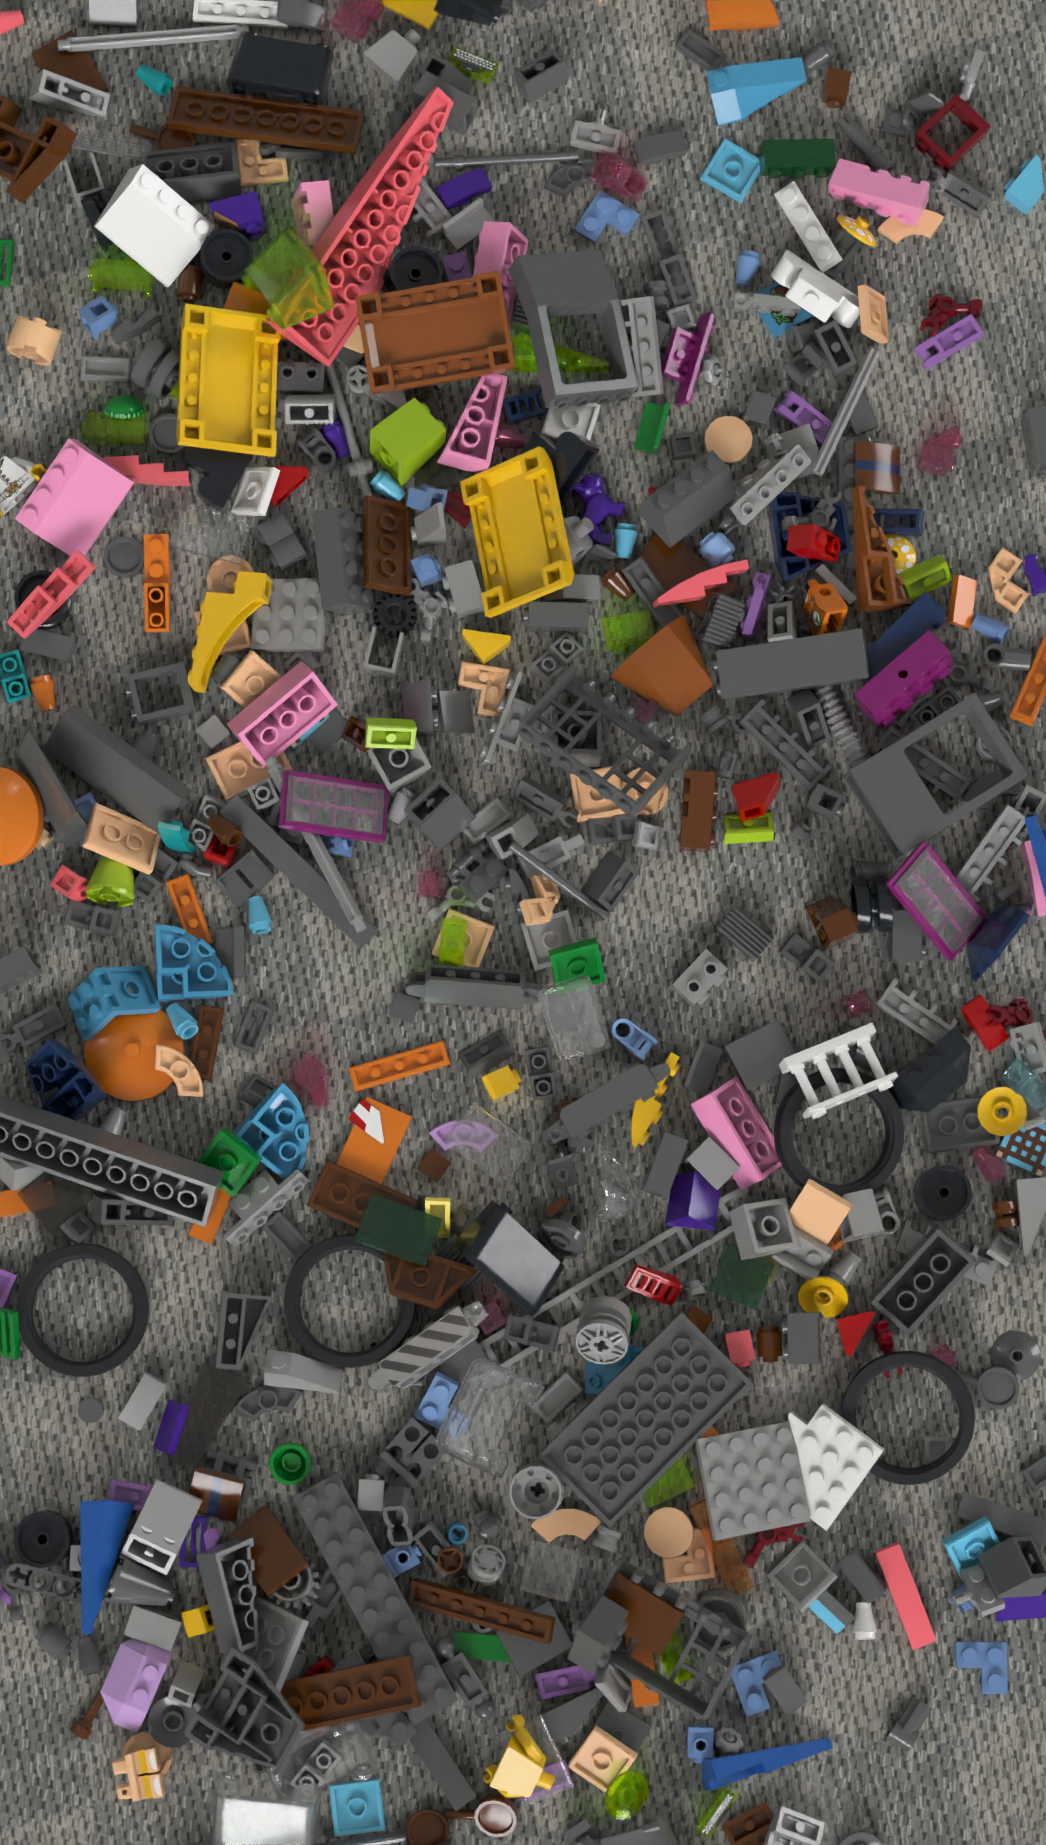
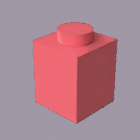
[724,1329,756,1368]

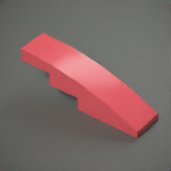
[103,455,191,486]
[7,550,96,639]
[653,559,749,607]
[875,1542,936,1650]

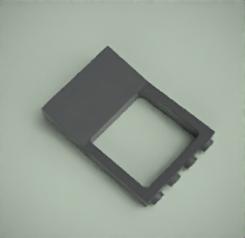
[508,250,638,409]
[843,693,1029,859]

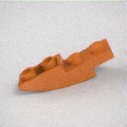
[144,534,171,632]

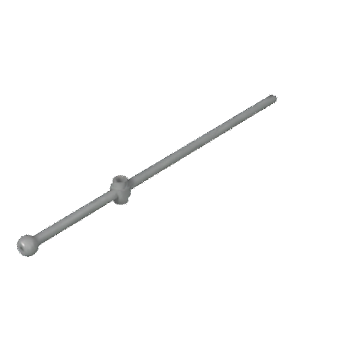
[286,232,373,497]

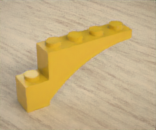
[188,571,273,693]

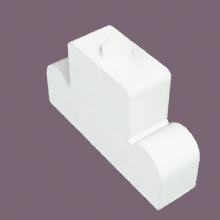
[771,249,860,328]

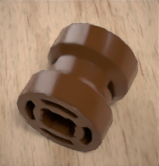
[992,1201,1019,1228]
[437,1546,463,1573]

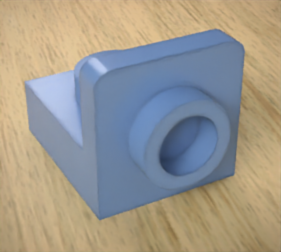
[319,834,354,858]

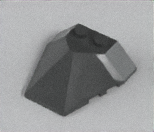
[184,1646,305,1770]

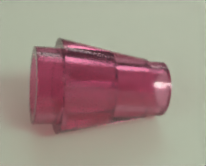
[494,424,527,449]
[972,1146,1008,1184]

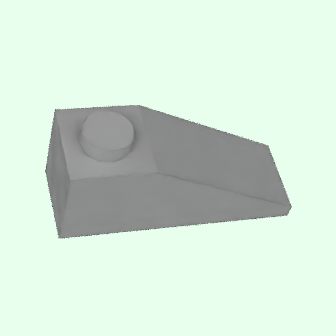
[29,69,110,118]
[410,502,447,547]
[1013,1177,1046,1255]
[264,1350,342,1394]

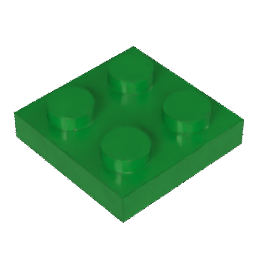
[548,937,606,994]
[198,1127,263,1197]

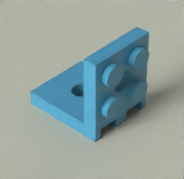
[67,965,161,1040]

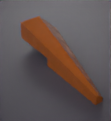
[852,486,913,612]

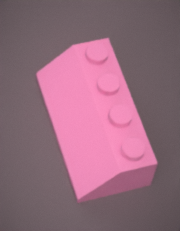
[471,221,529,332]
[227,661,338,768]
[690,1076,782,1190]

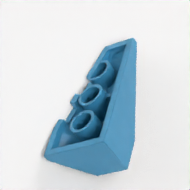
[706,57,807,126]

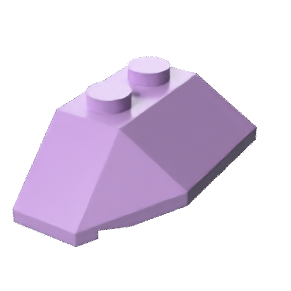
[100,1637,178,1733]

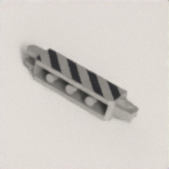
[368,1300,489,1392]

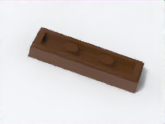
[190,1004,225,1081]

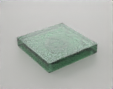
[709,1244,775,1310]

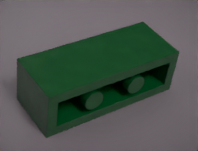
[758,139,836,179]

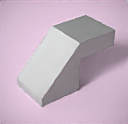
[544,574,601,603]

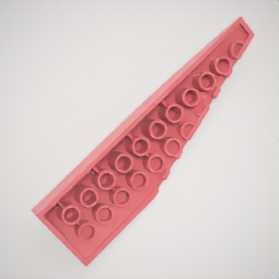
[265,86,454,367]

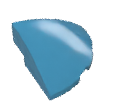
[154,925,233,1003]
[232,1082,309,1180]

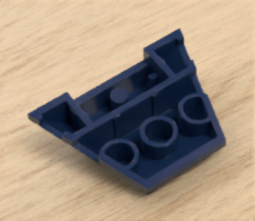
[768,491,852,582]
[966,903,1033,982]
[25,1039,107,1121]

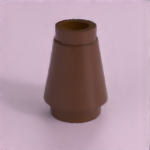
[601,566,635,602]
[207,814,243,847]

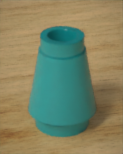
[136,64,173,96]

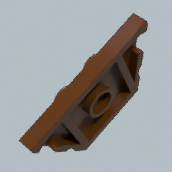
[382,1239,475,1310]

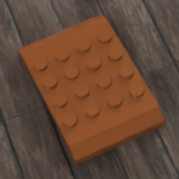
[355,271,516,394]

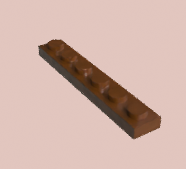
[408,1578,555,1645]

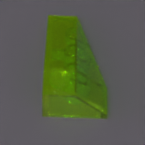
[511,334,608,372]

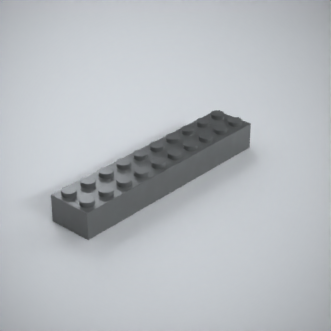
[0,1095,224,1227]
[292,1472,458,1725]

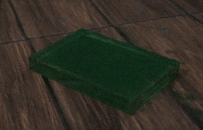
[354,1194,443,1267]

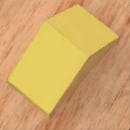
[425,1197,451,1238]

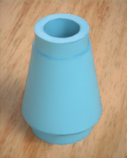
[370,469,406,502]
[614,523,638,559]
[248,896,273,934]
[166,1003,198,1039]

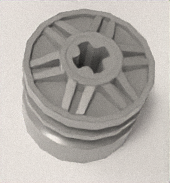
[575,1296,632,1365]
[509,1461,566,1519]

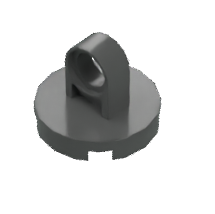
[537,1210,586,1259]

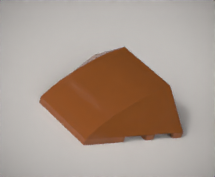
[610,615,713,717]

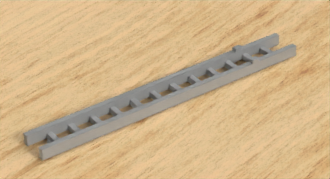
[477,1187,743,1384]

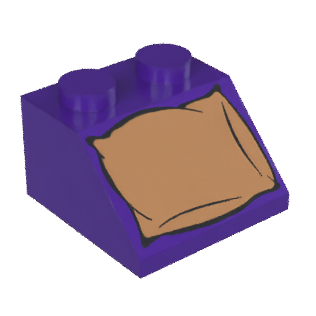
[209,191,267,241]

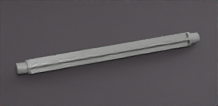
[58,24,249,52]
[265,756,367,933]

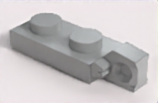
[734,292,801,316]
[517,834,585,881]

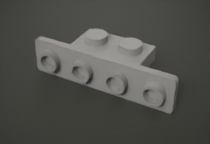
[729,444,811,525]
[479,671,534,765]
[223,1169,309,1247]

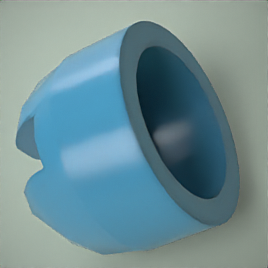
[446,1522,468,1544]

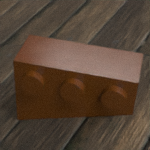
[679,770,718,852]
[805,895,860,951]

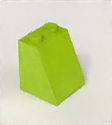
[370,397,446,487]

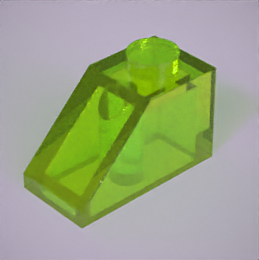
[439,918,468,966]

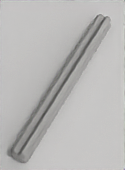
[811,348,880,476]

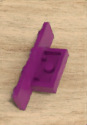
[661,312,715,406]

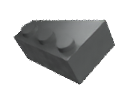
[213,1292,273,1370]

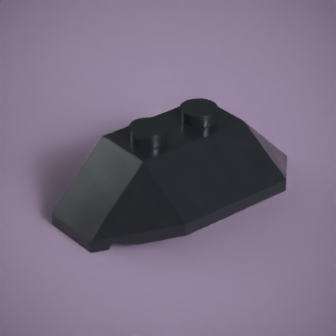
[888,1027,971,1113]

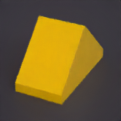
[462,629,511,665]

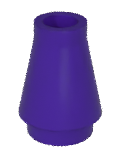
[321,421,350,459]

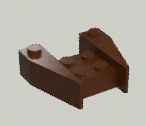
[0,95,77,203]

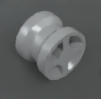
[346,365,369,393]
[592,1525,622,1553]

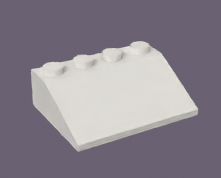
[94,164,215,287]

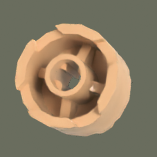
[6,316,62,366]

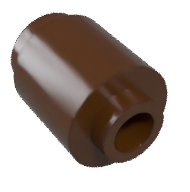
[177,265,203,303]
[756,1326,783,1362]

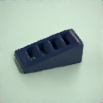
[502,389,549,426]
[873,509,924,536]

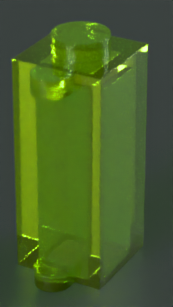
[89,258,154,297]
[81,409,147,446]

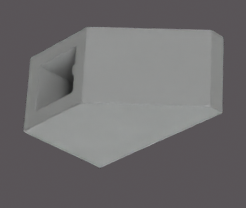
[485,812,539,859]

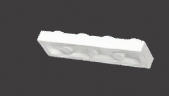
[193,0,289,29]
[774,181,843,273]

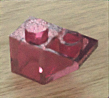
[331,0,383,44]
[590,156,648,202]
[917,425,962,478]
[289,1052,330,1108]

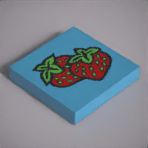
[753,282,814,339]

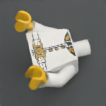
[0,456,47,516]

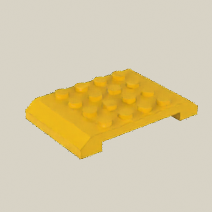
[176,304,281,457]
[460,446,574,618]

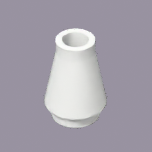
[852,1602,877,1640]

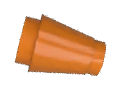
[30,675,55,712]

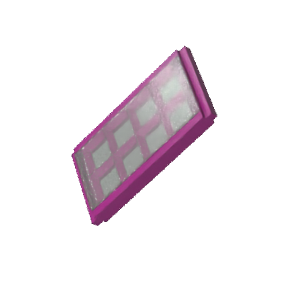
[278,770,388,843]
[886,841,987,961]

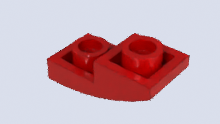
[960,994,1009,1051]

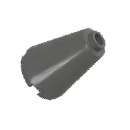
[102,1551,176,1607]

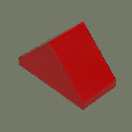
[270,466,310,508]
[204,834,240,869]
[835,1311,876,1357]

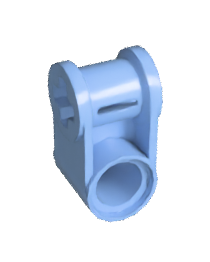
[611,1019,658,1062]

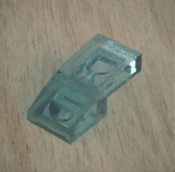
[1001,1059,1046,1112]

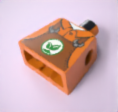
[803,580,848,636]

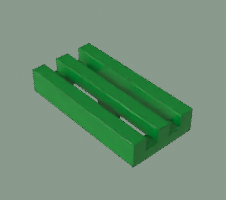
[0,239,15,288]
[0,1307,21,1361]

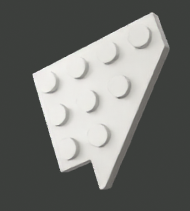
[788,1404,885,1531]

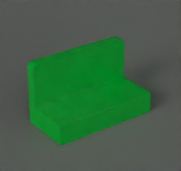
[634,402,670,455]

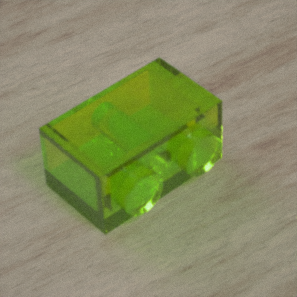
[601,610,654,653]

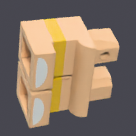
[112,1745,166,1802]

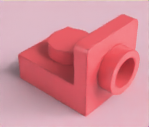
[50,864,89,903]

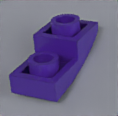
[436,168,493,209]

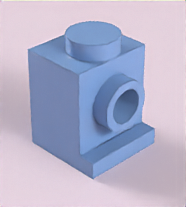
[78,295,119,339]
[406,484,448,512]
[411,553,442,588]
[382,1542,422,1578]
[687,1724,714,1763]

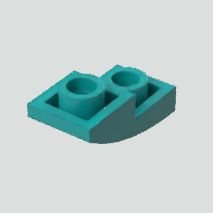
[0,649,32,703]
[158,820,197,855]

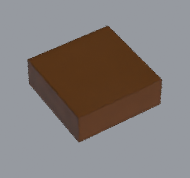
[417,1149,451,1183]
[544,1195,569,1219]

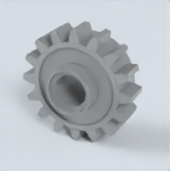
[270,1556,322,1611]

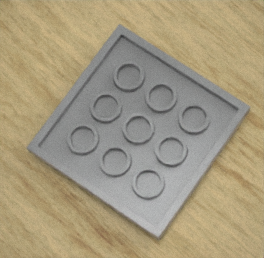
[695,1421,810,1540]

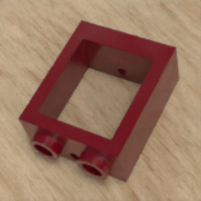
[914,94,990,173]

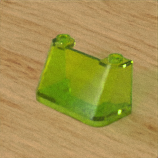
[241,227,335,330]

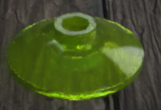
[604,1771,650,1820]

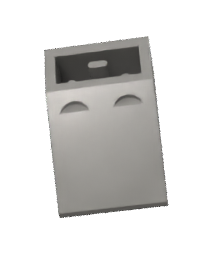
[121,1479,202,1575]

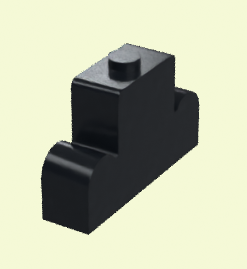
[520,431,600,506]
[183,446,253,512]

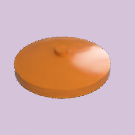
[0,767,44,866]
[84,1010,184,1101]

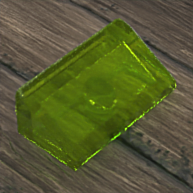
[658,1632,696,1684]

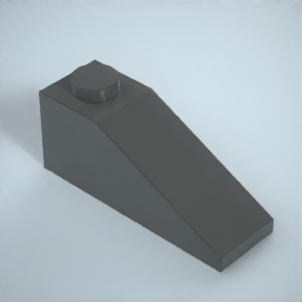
[91,1195,173,1226]
[537,1686,603,1746]

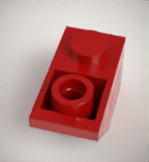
[787,524,840,562]
[731,772,780,822]

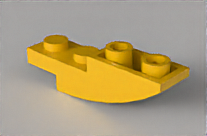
[631,1052,681,1148]

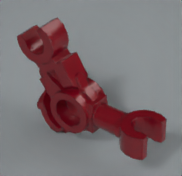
[920,293,982,337]
[986,998,1046,1044]
[873,1319,903,1378]
[742,1523,804,1568]

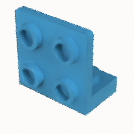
[584,1346,645,1394]

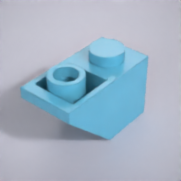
[1004,155,1044,215]

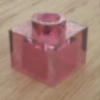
[417,871,444,899]

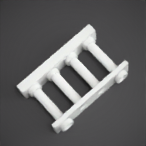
[779,1023,898,1119]

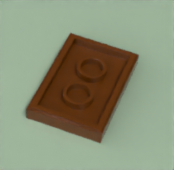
[31,30,109,114]
[226,1505,309,1597]
[606,1571,686,1656]

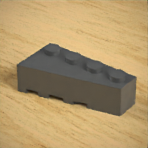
[196,1537,259,1653]

